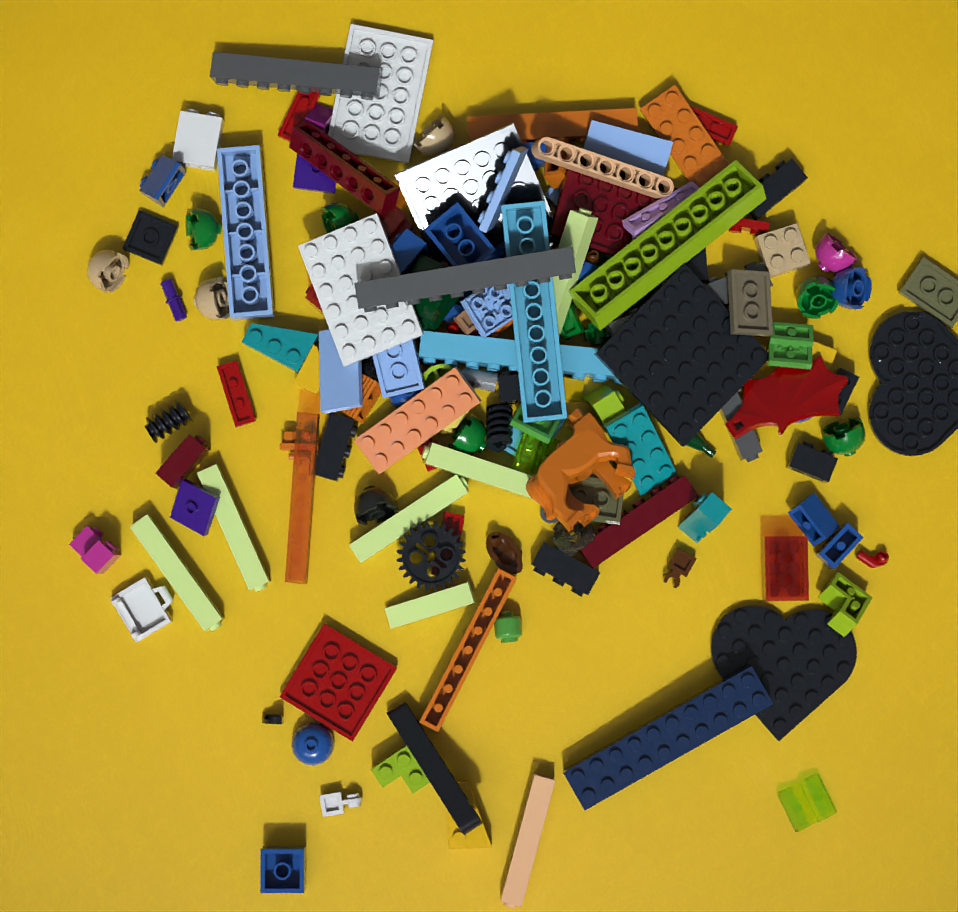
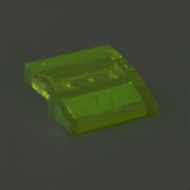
[511,432,561,476]
[777,774,837,832]

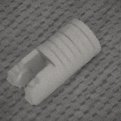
[460,368,498,392]

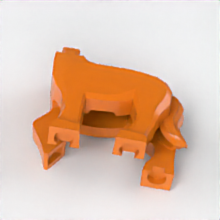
[526,408,635,532]

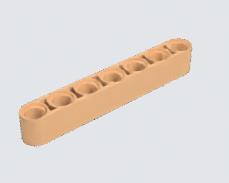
[531,137,674,198]

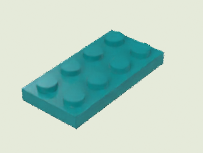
[603,403,677,496]

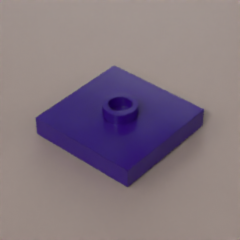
[293,154,336,194]
[170,479,220,536]

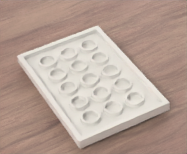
[328,24,434,164]
[298,213,424,367]

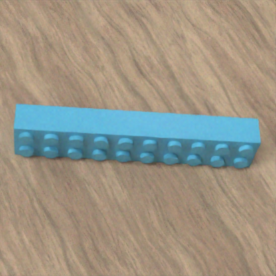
[501,201,567,423]
[419,331,623,385]

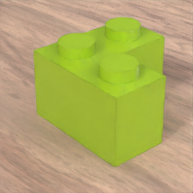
[818,572,873,637]
[371,745,430,793]

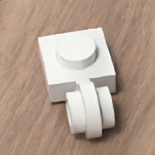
[319,791,362,817]

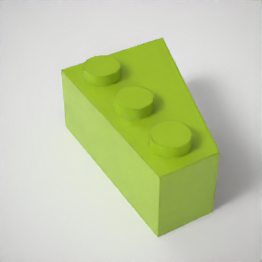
[583,384,629,441]

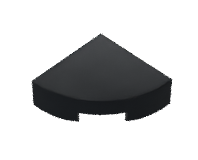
[262,714,284,724]

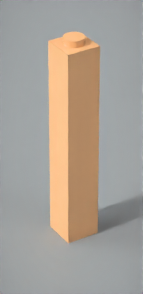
[500,773,555,909]

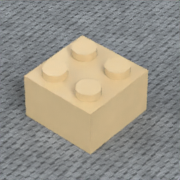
[754,223,810,279]

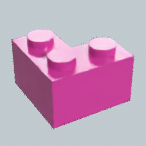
[69,526,121,574]

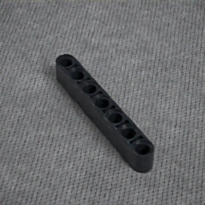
[386,701,483,835]

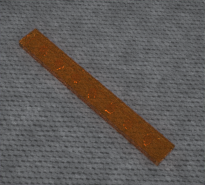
[285,412,320,584]

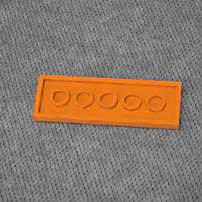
[640,85,729,188]
[354,366,482,474]

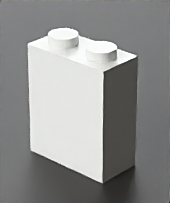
[172,109,224,171]

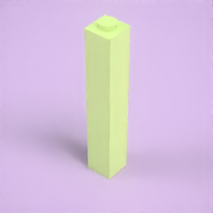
[553,208,598,337]
[421,443,533,500]
[197,464,270,592]
[349,474,469,563]
[130,514,224,632]

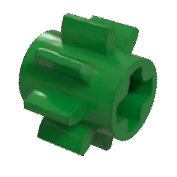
[584,323,609,346]

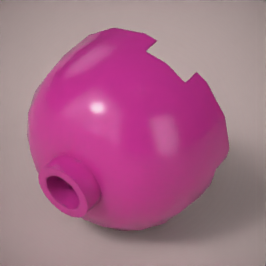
[815,233,858,273]

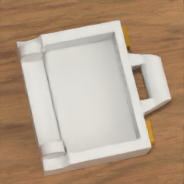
[110,577,173,642]

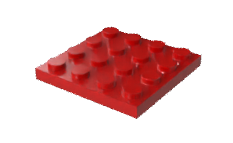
[280,623,397,742]

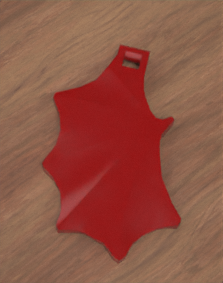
[725,356,848,439]

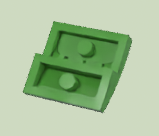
[768,322,814,369]

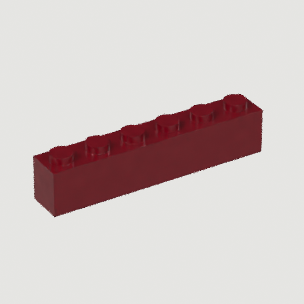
[578,474,699,568]

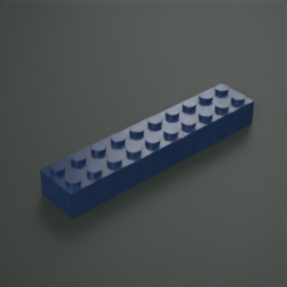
[563,664,773,810]

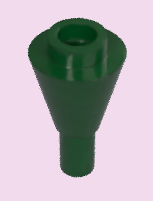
[685,433,716,458]

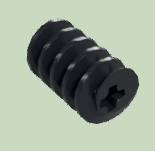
[145,400,193,443]
[486,404,513,452]

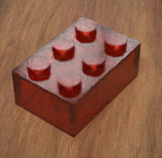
[761,536,809,601]

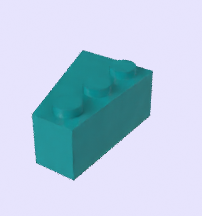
[242,323,319,373]
[678,492,732,543]

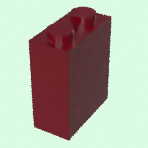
[155,434,210,489]

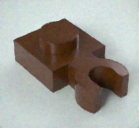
[663,548,697,588]

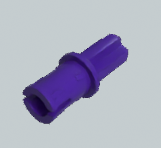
[160,279,187,322]

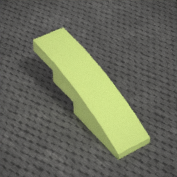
[384,582,475,629]

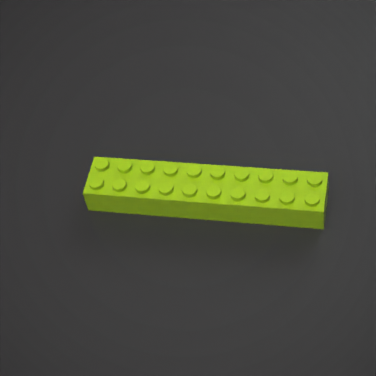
[569,160,766,330]

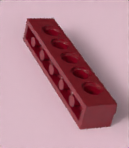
[289,120,400,215]

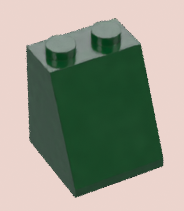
[410,254,460,332]

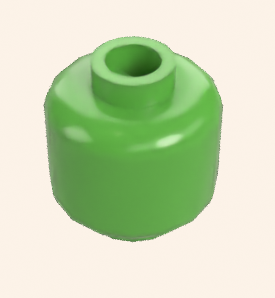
[494,611,522,643]

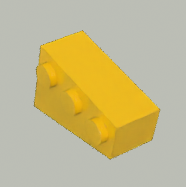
[447,781,492,849]

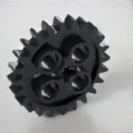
[396,521,466,591]

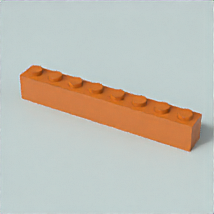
[467,108,638,143]
[419,568,517,732]

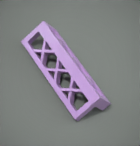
[622,181,699,240]

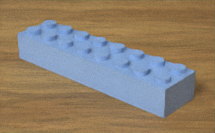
[217,145,275,321]

